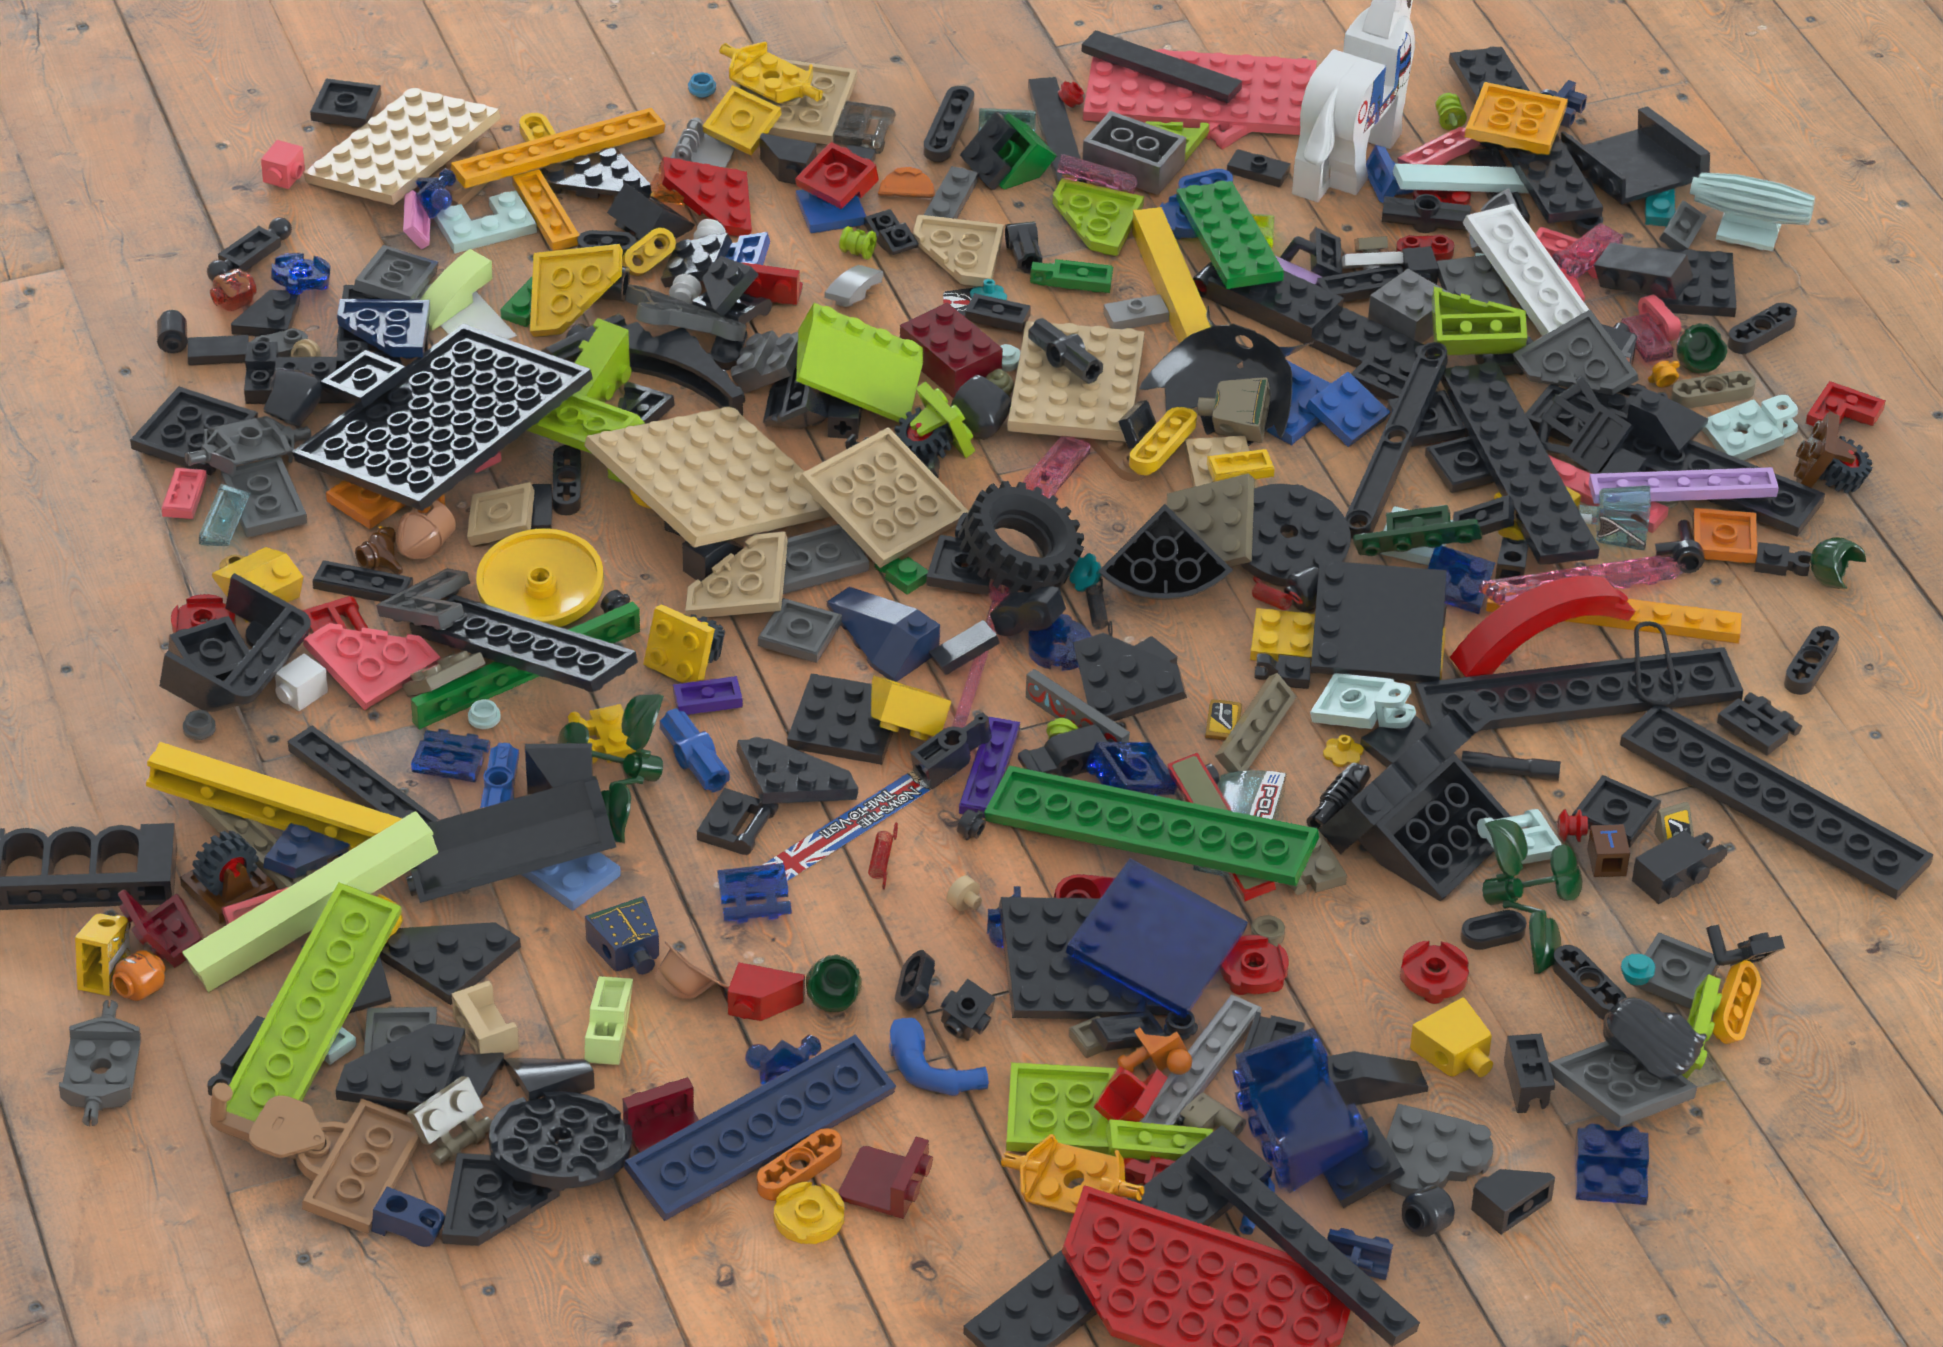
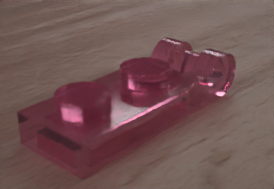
[1057,154,1137,194]
[1552,223,1624,279]
[1023,436,1090,498]

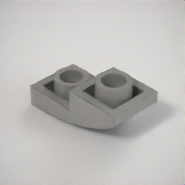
[824,265,883,307]

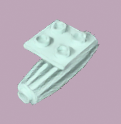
[1690,172,1815,252]

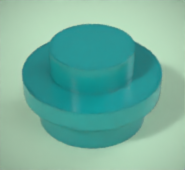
[1621,954,1656,985]

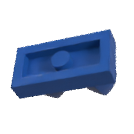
[1366,145,1414,203]

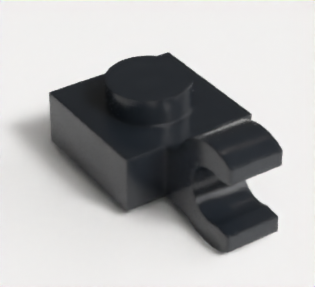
[1254,653,1311,689]

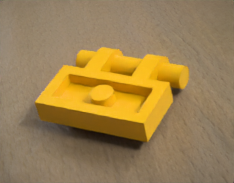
[567,704,636,764]

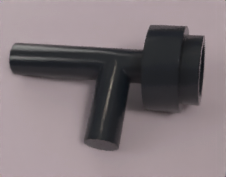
[1655,520,1705,573]

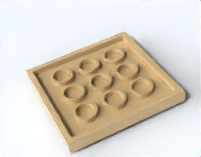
[735,59,857,145]
[798,427,968,568]

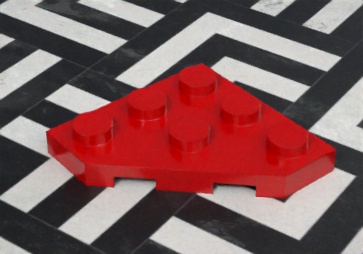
[660,156,752,237]

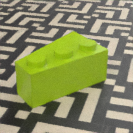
[1431,286,1527,356]
[575,318,632,403]

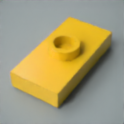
[1207,449,1275,482]

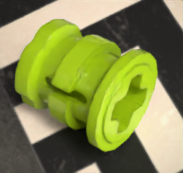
[1435,93,1467,130]
[839,226,877,260]

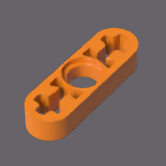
[757,1128,842,1201]

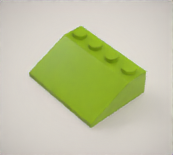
[796,303,923,422]

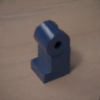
[371,1186,445,1247]

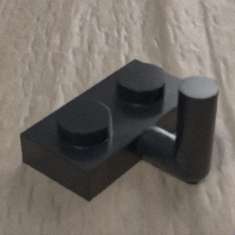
[1280,227,1342,277]
[1706,924,1785,966]

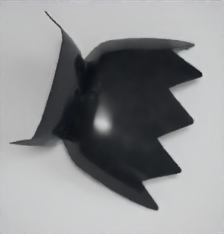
[1139,306,1314,446]

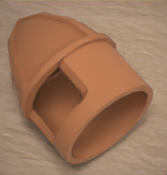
[396,500,456,560]

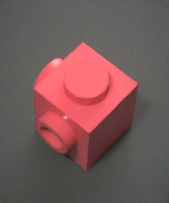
[261,140,305,189]

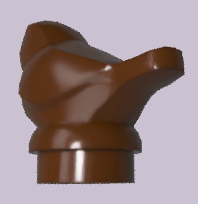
[355,526,403,575]

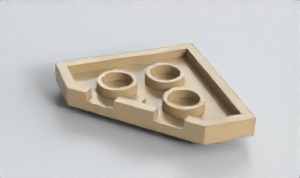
[913,215,1004,287]
[685,532,788,618]

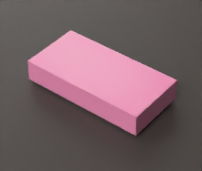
[403,190,431,250]

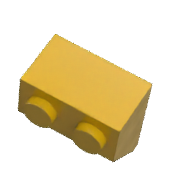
[212,547,304,623]
[871,675,951,741]

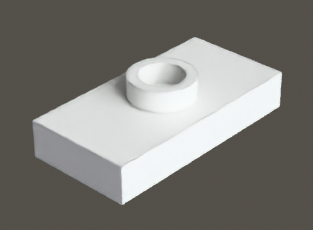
[1341,252,1403,270]

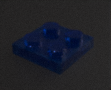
[1427,545,1496,614]

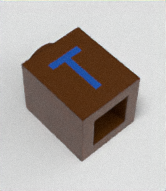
[1587,824,1630,877]

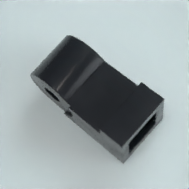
[1495,537,1528,585]

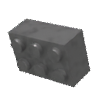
[1082,111,1186,195]

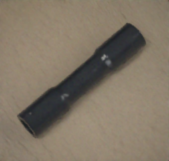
[1461,751,1561,781]

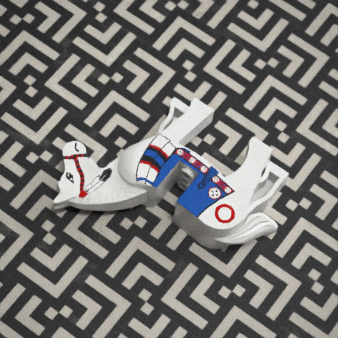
[1292,0,1415,202]

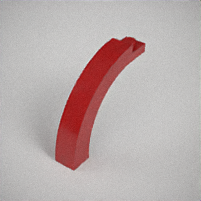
[1450,576,1636,677]

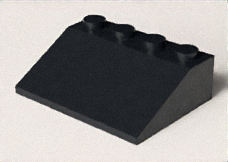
[1358,753,1512,901]

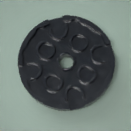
[1240,484,1351,587]
[489,1091,632,1191]

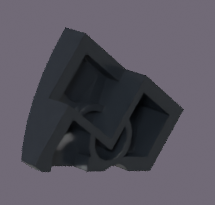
[504,1058,595,1101]

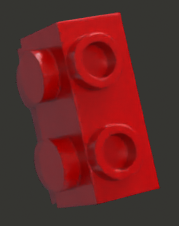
[795,142,879,209]

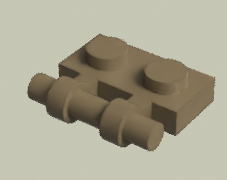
[1286,831,1347,895]
[407,1076,492,1166]

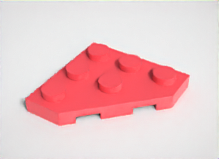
[303,623,441,710]

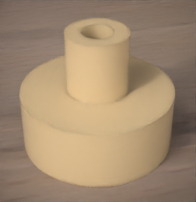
[947,875,982,911]

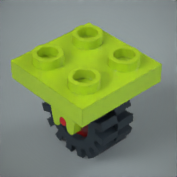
[894,381,975,458]

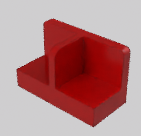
[1094,1066,1167,1122]

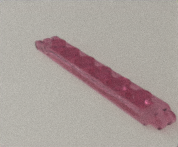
[1478,556,1686,605]

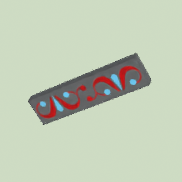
[1026,669,1130,762]

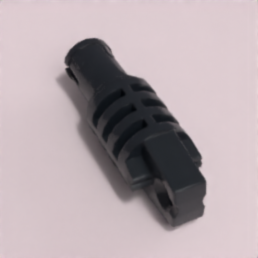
[1306,763,1371,831]

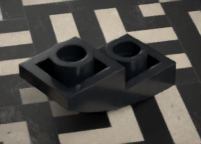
[864,209,919,255]

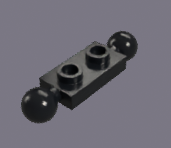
[207,217,292,283]

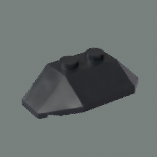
[763,365,831,429]

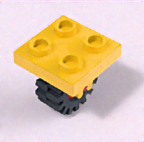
[643,604,725,683]

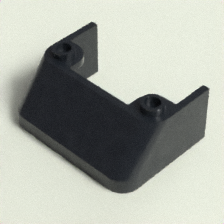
[159,573,311,712]

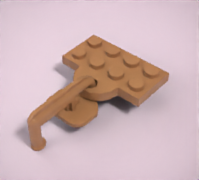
[210,1083,421,1234]

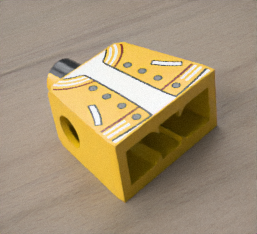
[75,914,131,996]

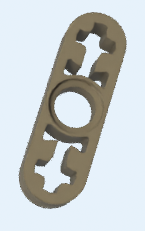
[1671,371,1756,409]

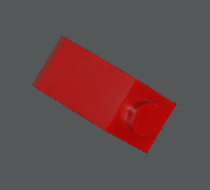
[727,962,805,1021]

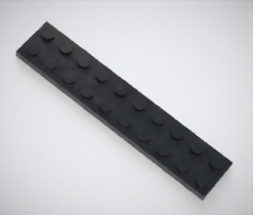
[1449,46,1603,223]
[1440,363,1600,565]
[1525,384,1825,537]
[1415,647,1744,731]
[1620,705,1934,900]
[963,1125,1273,1347]

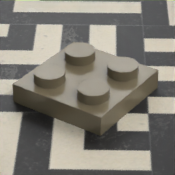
[402,650,486,697]

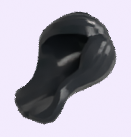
[1603,997,1707,1079]

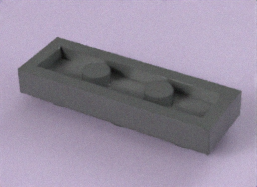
[924,166,979,219]

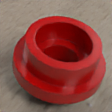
[1058,81,1084,108]

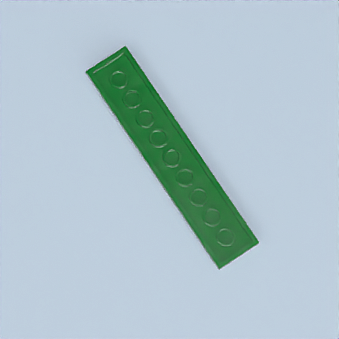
[984,766,1319,886]

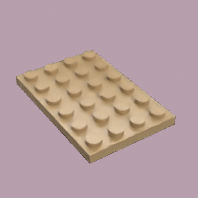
[304,88,501,205]
[1008,321,1145,442]

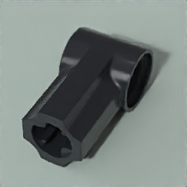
[1005,221,1042,273]

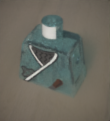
[1579,485,1651,550]

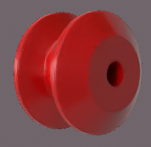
[1557,809,1588,842]

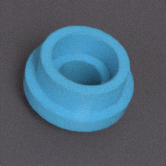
[688,72,716,98]

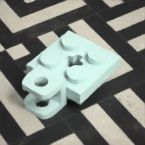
[1702,395,1798,461]
[1310,673,1416,729]

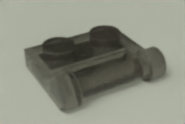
[834,101,896,154]

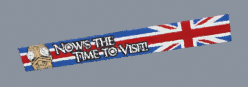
[744,770,956,895]

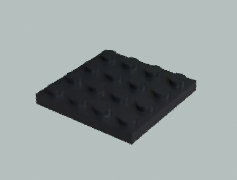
[999,897,1150,1019]

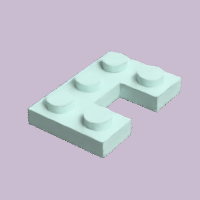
[434,190,537,254]

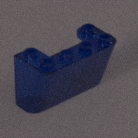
[1232,1028,1369,1193]

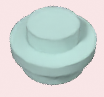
[1000,344,1021,372]
[468,699,501,729]

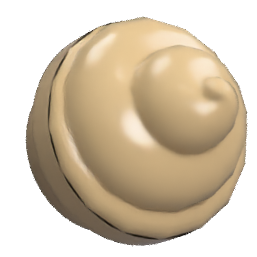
[291,339,321,357]

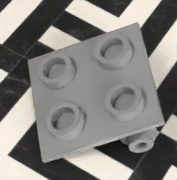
[670,118,735,168]

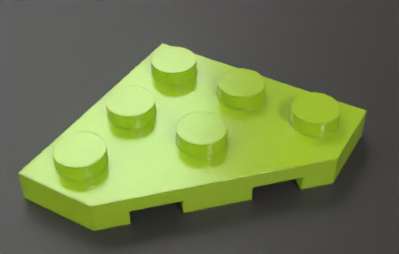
[1052,178,1144,256]

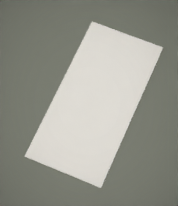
[416,284,517,339]

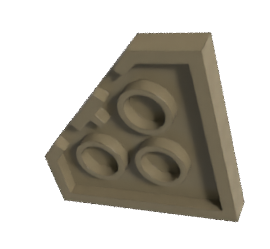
[1167,473,1254,567]

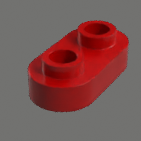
[1396,234,1455,261]

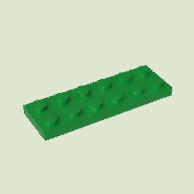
[1176,181,1284,289]

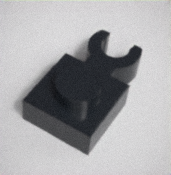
[1754,542,1811,576]

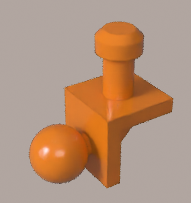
[1117,1027,1192,1075]

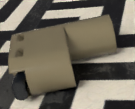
[1176,1093,1246,1137]

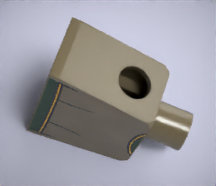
[1197,378,1271,443]

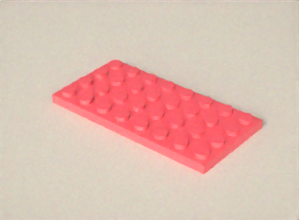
[1083,49,1317,135]

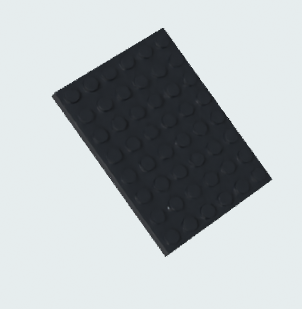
[292,324,593,511]

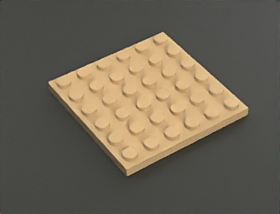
[584,407,832,547]

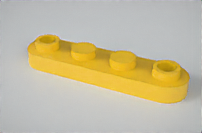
[1129,407,1197,475]

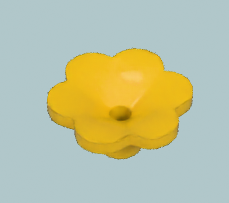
[1323,735,1364,767]

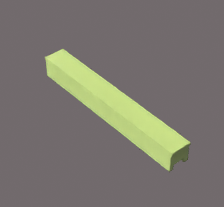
[182,811,438,993]

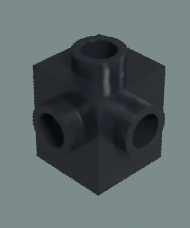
[940,979,996,1041]

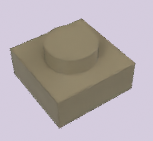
[1354,236,1388,253]

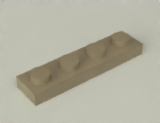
[1215,673,1297,780]

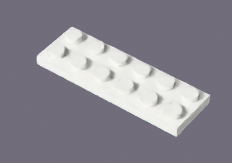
[1463,204,1589,336]

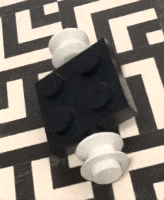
[660,219,732,304]

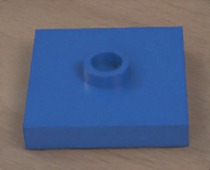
[796,189,866,233]

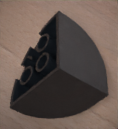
[1098,504,1233,600]

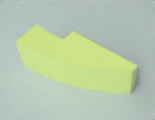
[420,249,493,331]
[585,976,633,1065]

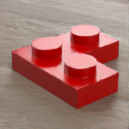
[1805,381,1886,427]

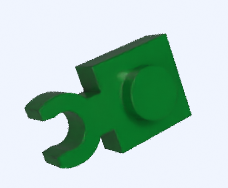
[874,557,928,595]

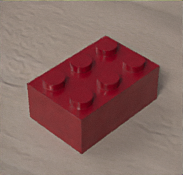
[900,302,1003,398]

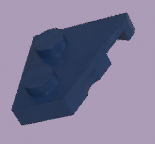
[263,823,350,879]

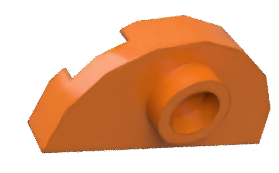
[878,167,935,198]

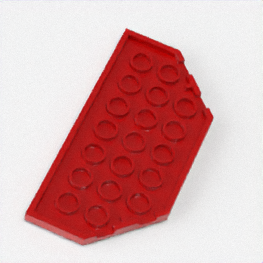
[1062,1185,1351,1347]

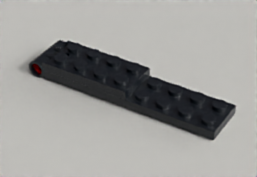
[1193,262,1441,377]

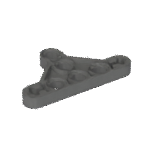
[625,284,747,341]

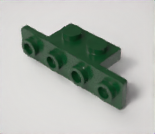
[1353,505,1482,556]

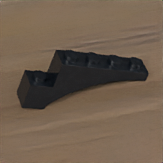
[623,322,745,416]

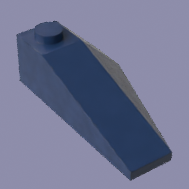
[827,587,940,682]

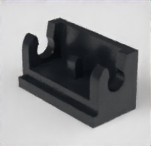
[1504,1033,1555,1113]

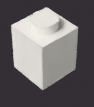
[275,654,328,711]

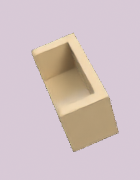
[452,981,519,1055]

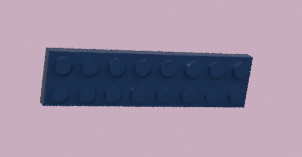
[624,1034,896,1221]

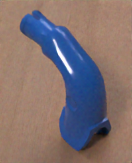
[889,1018,989,1096]

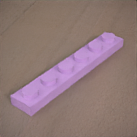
[1589,467,1779,504]

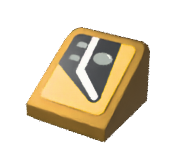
[1205,699,1242,740]

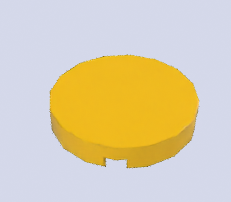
[774,1182,844,1244]

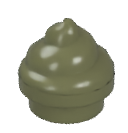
[986,369,1014,396]

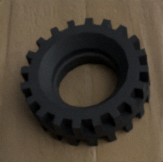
[958,481,1084,594]

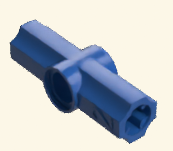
[659,708,730,793]
[480,743,519,808]

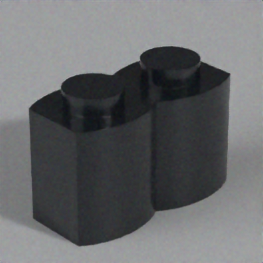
[990,586,1066,636]

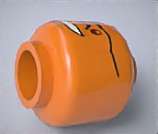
[112,950,165,1001]

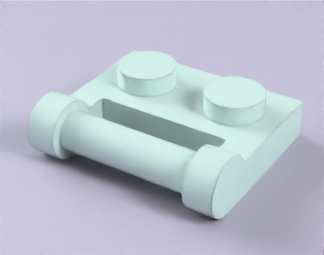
[1477,809,1562,864]

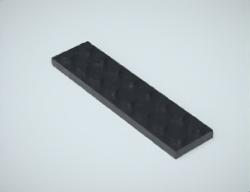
[409,595,638,692]

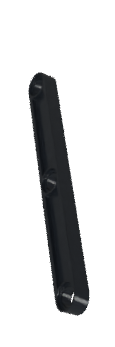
[1345,342,1448,538]

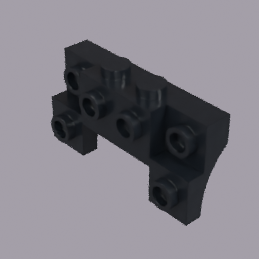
[244,340,369,404]

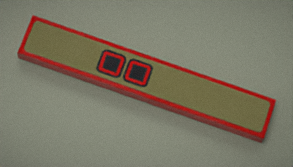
[1167,753,1276,901]

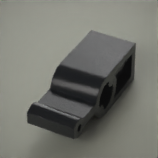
[828,395,863,439]
[910,713,992,789]
[1018,724,1110,777]

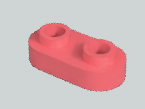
[1638,295,1681,343]

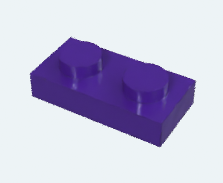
[673,676,743,715]

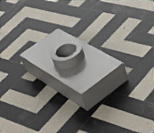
[1103,294,1169,329]

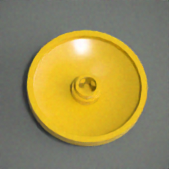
[476,528,604,627]

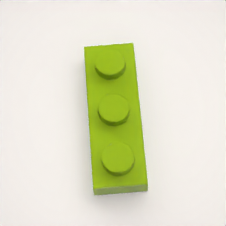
[1682,974,1722,1079]
[1107,1119,1213,1161]

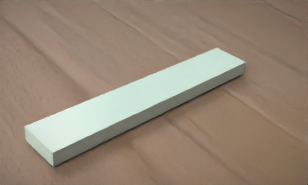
[1393,164,1529,193]

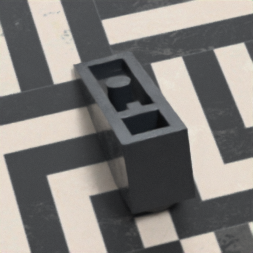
[1318,1051,1428,1111]

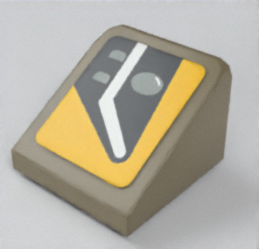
[1654,802,1694,843]

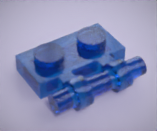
[411,729,491,782]
[717,863,792,923]

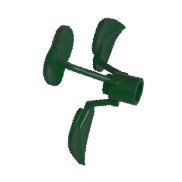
[557,694,664,843]
[1482,819,1583,974]

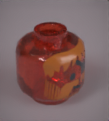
[210,269,257,311]

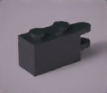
[1632,830,1728,904]

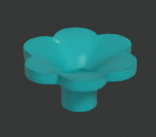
[970,279,1007,300]
[1070,553,1101,592]

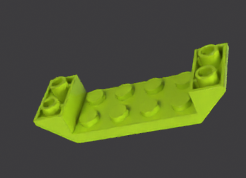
[526,393,645,484]

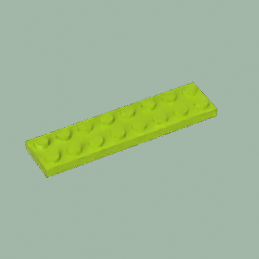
[227,882,402,1122]

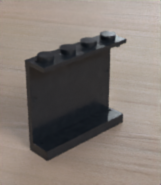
[1561,106,1710,205]

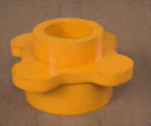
[1648,361,1680,387]

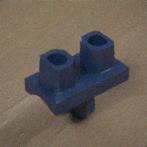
[1540,80,1587,128]
[1327,1228,1394,1280]

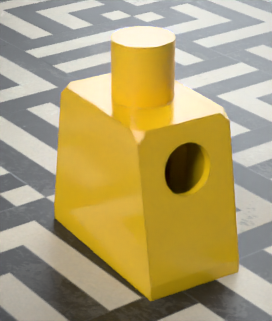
[1410,997,1494,1077]

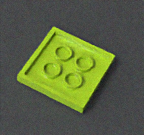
[1006,1062,1116,1155]

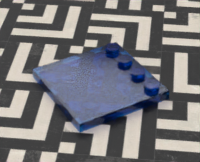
[1065,858,1248,1018]

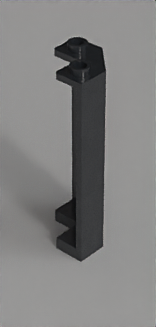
[406,776,616,903]

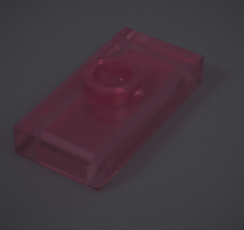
[1621,313,1674,363]

